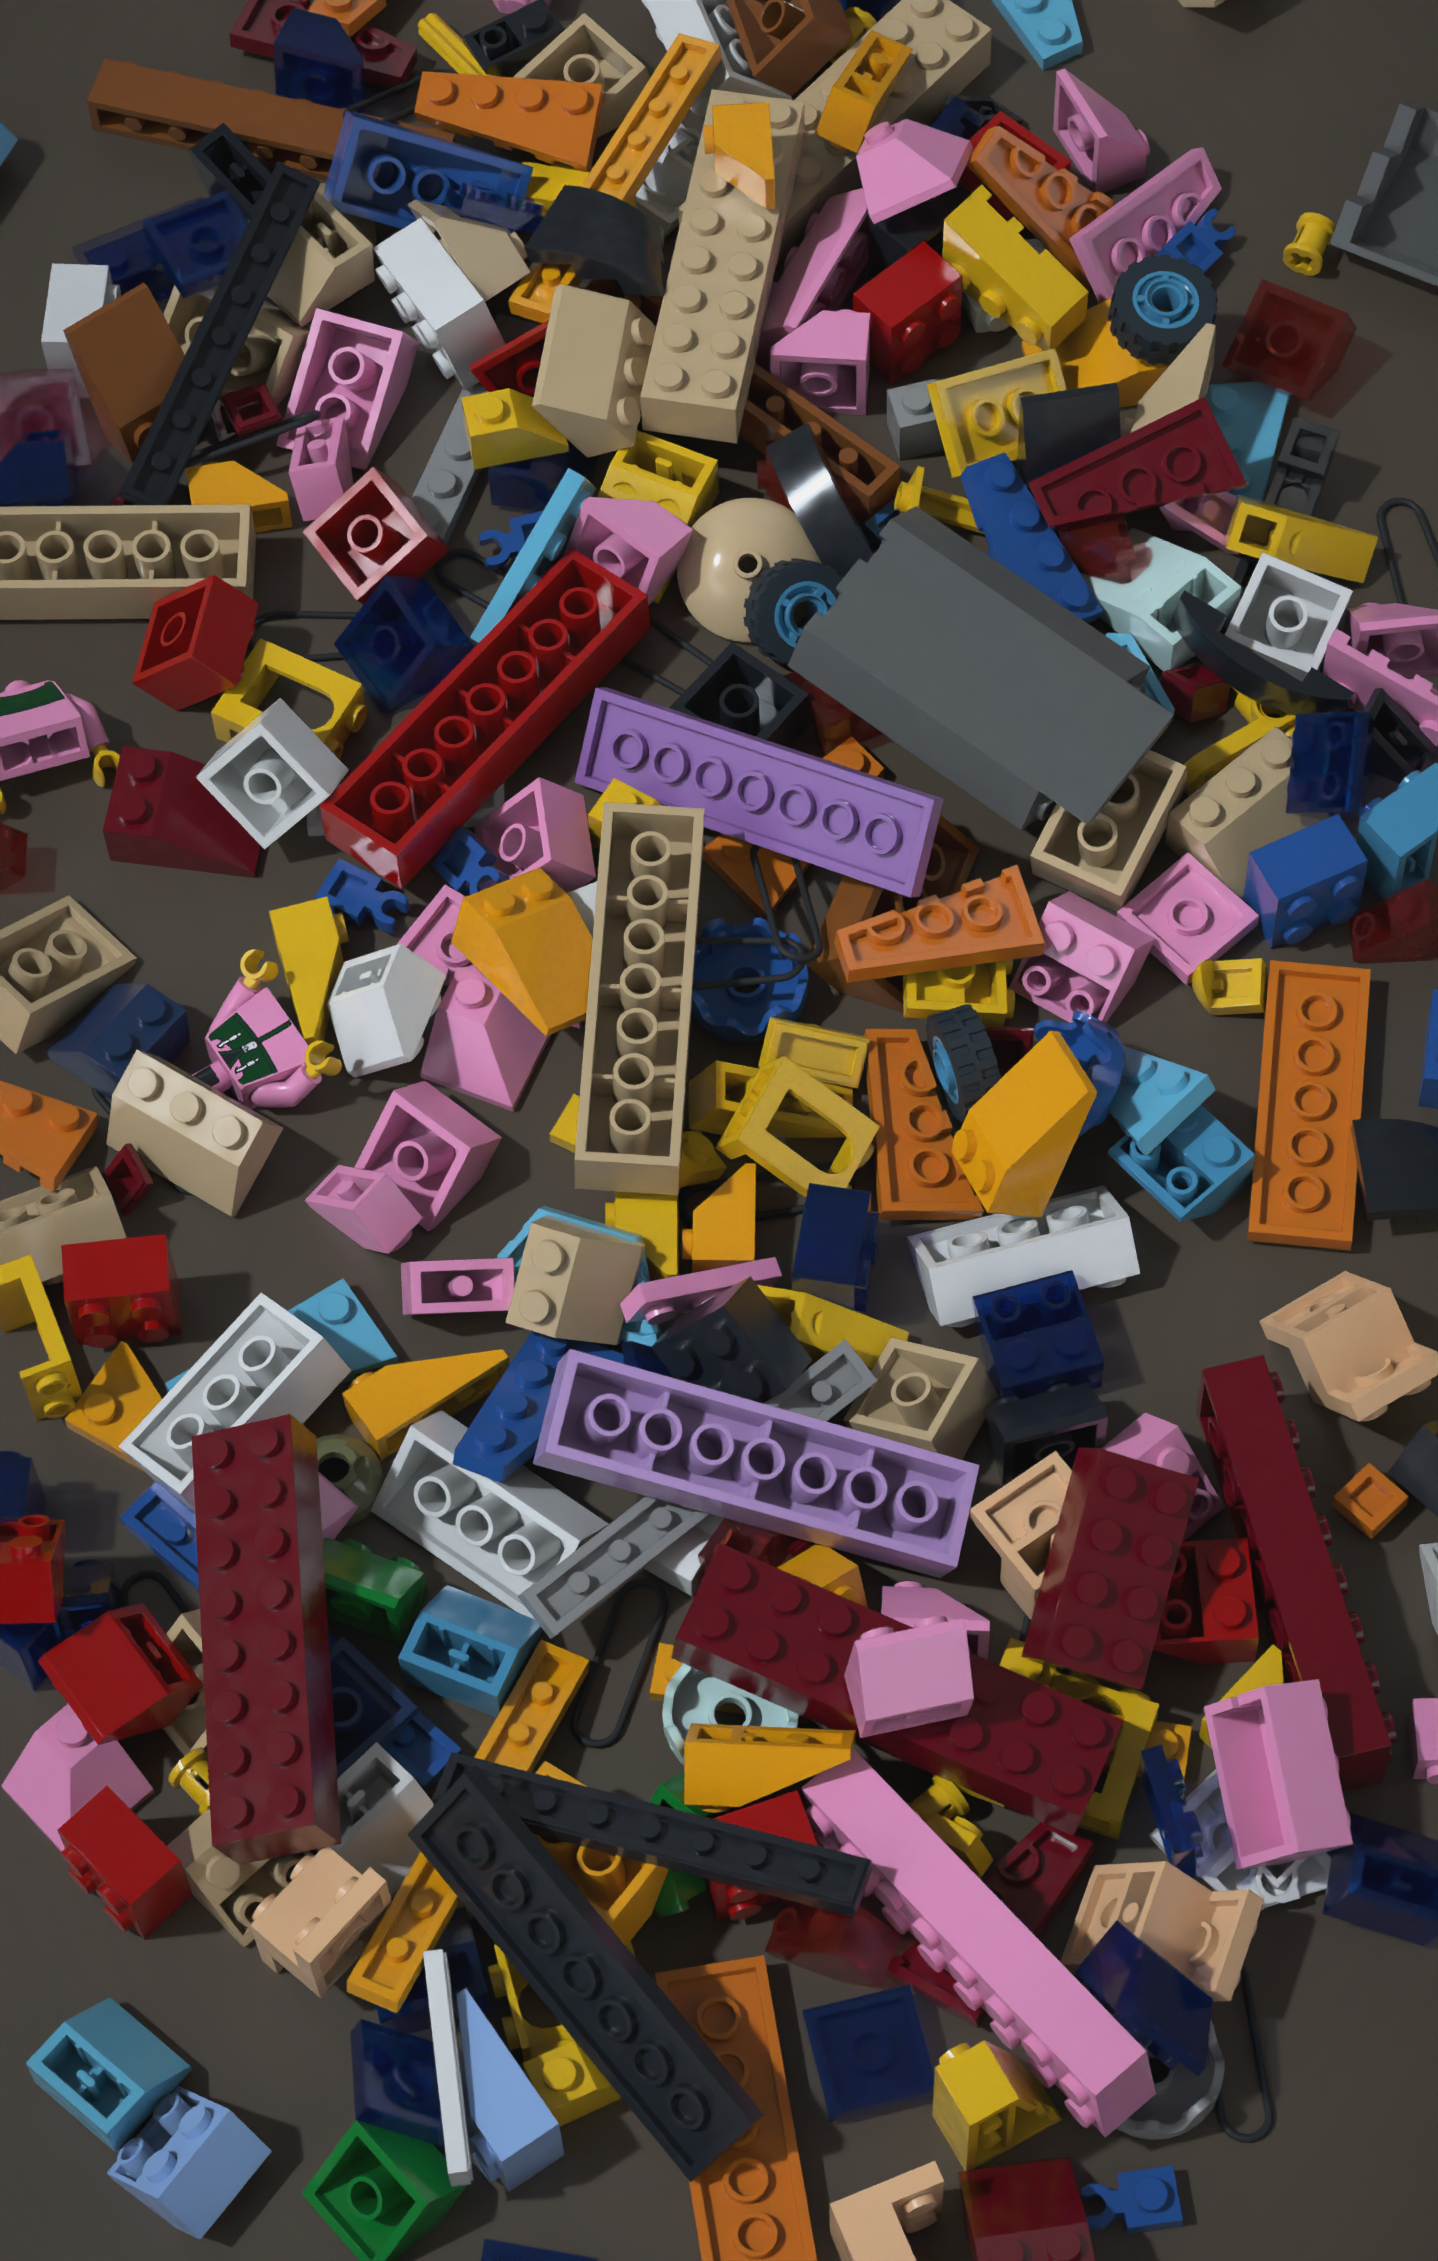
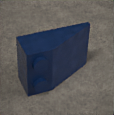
[329,1636,418,1779]

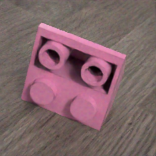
[1009,891,1156,1023]
[1101,1413,1225,1542]
[844,1616,974,1738]

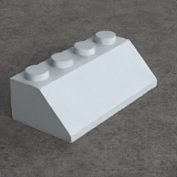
[642,0,792,117]
[907,1185,1140,1327]
[119,1293,351,1514]
[371,1410,609,1619]

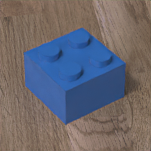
[1243,813,1368,949]

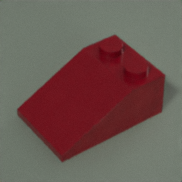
[103,746,262,878]
[958,2156,1095,2261]

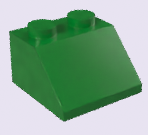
[323,1537,428,1648]
[301,2102,467,2261]

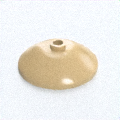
[677,498,821,643]

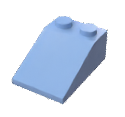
[456,1988,564,2193]

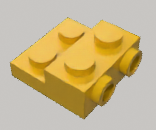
[903,960,1015,1027]

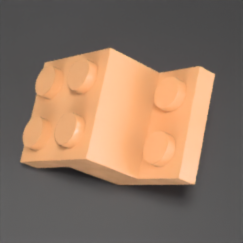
[1259,1271,1438,1422]
[969,1451,1072,1620]
[250,1846,392,1998]
[1061,1861,1265,2003]
[829,2161,944,2261]

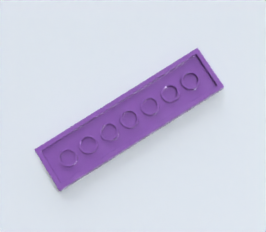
[574,687,944,898]

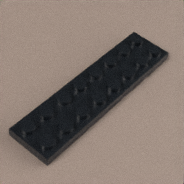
[407,1766,764,2182]

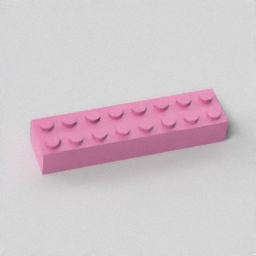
[801,1748,1156,2138]

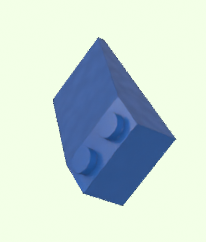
[323,110,533,233]

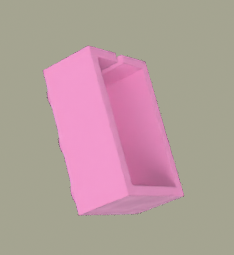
[1204,1679,1353,1870]

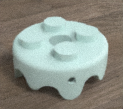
[662,1664,798,1765]

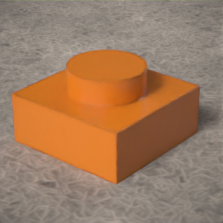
[1332,1463,1409,1539]

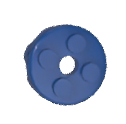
[691,918,809,1043]
[1033,1010,1126,1137]

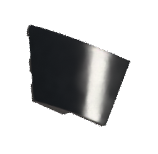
[524,185,665,296]
[1351,1119,1438,1225]

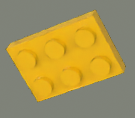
[926,348,1067,478]

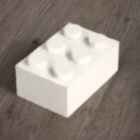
[373,218,505,391]

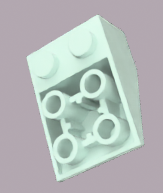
[1080,528,1241,672]

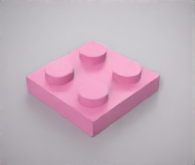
[1116,852,1259,985]

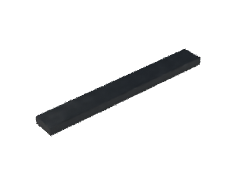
[118,161,321,505]
[432,1752,872,1917]

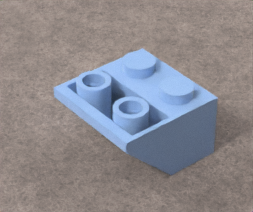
[107,2086,272,2240]

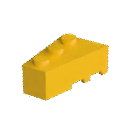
[942,185,1089,351]
[932,2040,1063,2171]

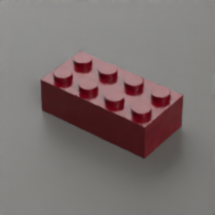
[1021,1447,1199,1690]

